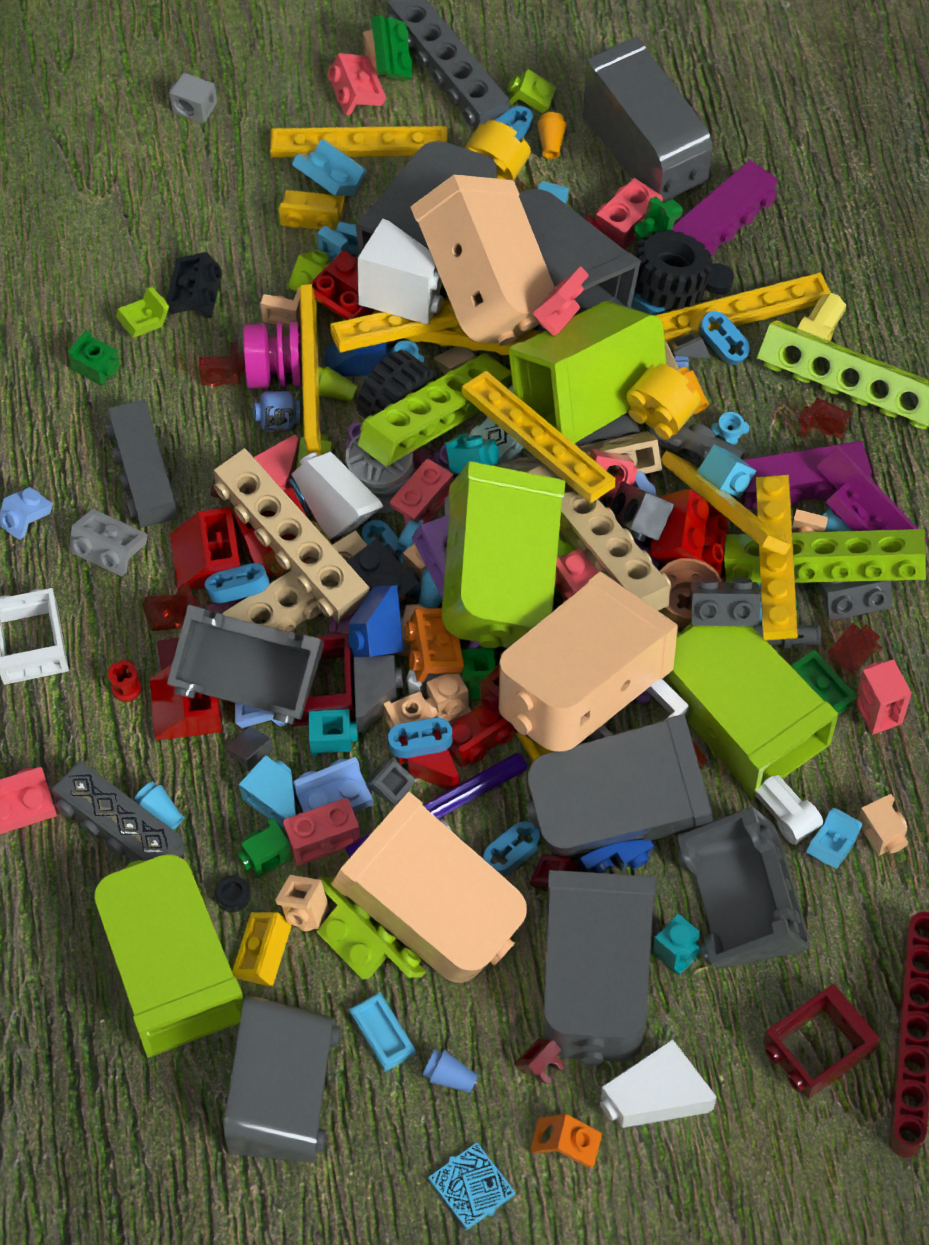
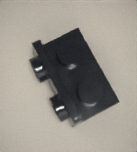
[166,252,222,318]

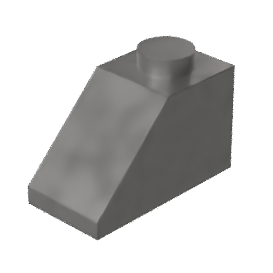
[354,655,403,733]

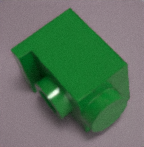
[67,330,120,386]
[459,648,496,699]
[236,818,293,879]

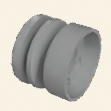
[345,433,414,513]

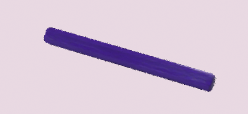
[346,753,527,859]

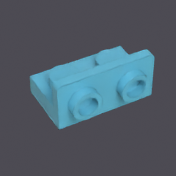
[292,140,366,196]

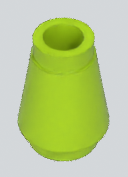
[318,366,358,403]

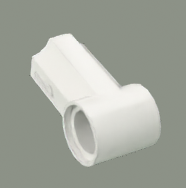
[755,775,823,845]

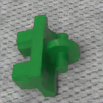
[634,196,683,241]

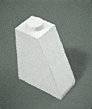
[292,452,383,541]
[600,1040,717,1128]

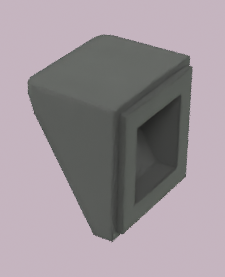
[668,331,710,358]
[225,726,273,771]
[365,758,416,806]

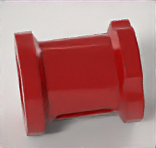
[107,660,142,702]

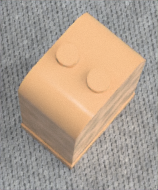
[410,174,555,346]
[499,571,678,752]
[331,792,527,983]

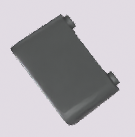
[167,604,325,724]
[677,806,810,969]
[224,996,341,1163]

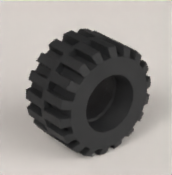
[634,230,713,310]
[356,350,437,419]

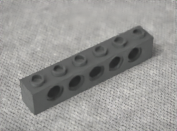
[386,0,509,129]

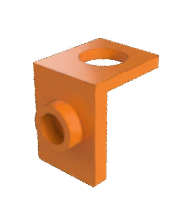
[530,1114,602,1168]

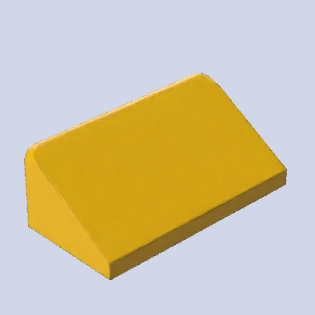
[232,912,291,986]

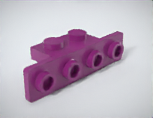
[817,446,927,543]

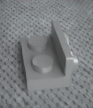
[69,509,148,576]

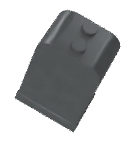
[583,36,713,202]
[356,142,497,295]
[519,189,641,317]
[527,714,713,860]
[543,870,656,1065]

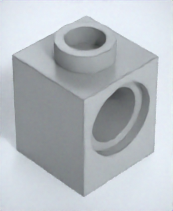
[169,73,217,124]

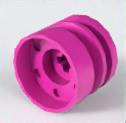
[244,321,302,390]

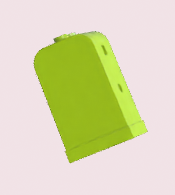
[508,301,666,444]
[442,461,565,648]
[663,623,838,800]
[95,855,244,1058]

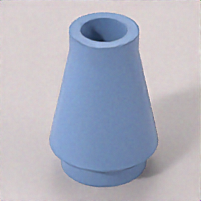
[423,1049,479,1094]

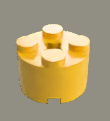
[464,120,531,180]
[626,363,701,440]

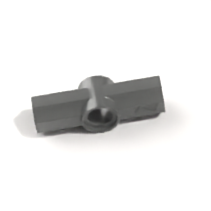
[649,424,746,466]

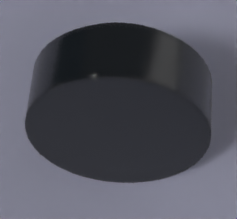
[705,263,734,294]
[215,876,251,913]

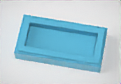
[349,992,416,1072]

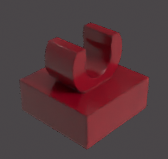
[514,1038,564,1084]

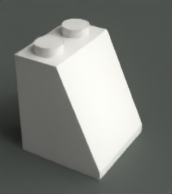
[358,219,444,325]

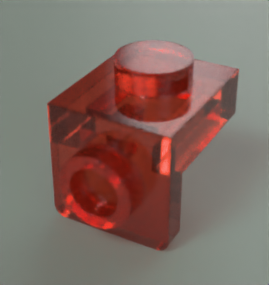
[198,342,245,386]
[142,584,198,631]

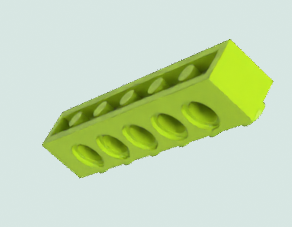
[757,320,929,429]
[358,353,512,467]
[724,529,926,584]

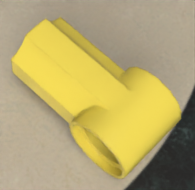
[798,293,846,341]

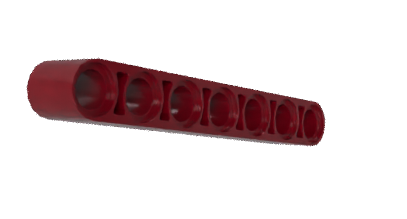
[889,912,929,1158]

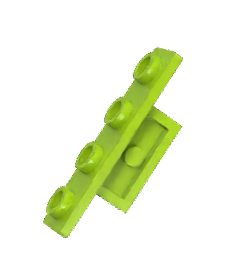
[316,876,426,980]

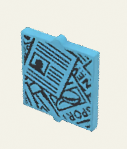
[428,1143,516,1230]

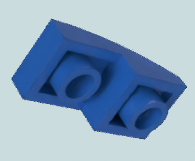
[578,840,654,873]

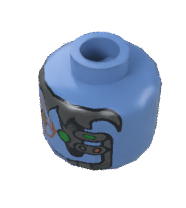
[253,391,300,432]

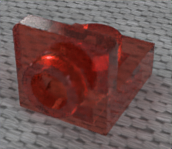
[798,397,851,439]
[827,623,883,675]

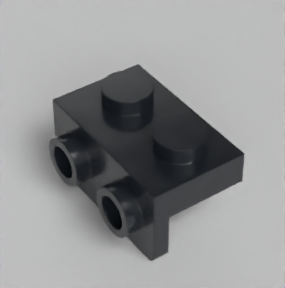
[346,538,420,604]

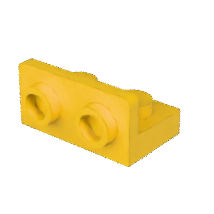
[279,190,345,231]

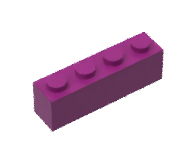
[672,159,778,258]
[740,441,872,510]

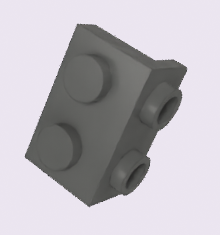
[690,577,761,626]
[816,581,892,621]

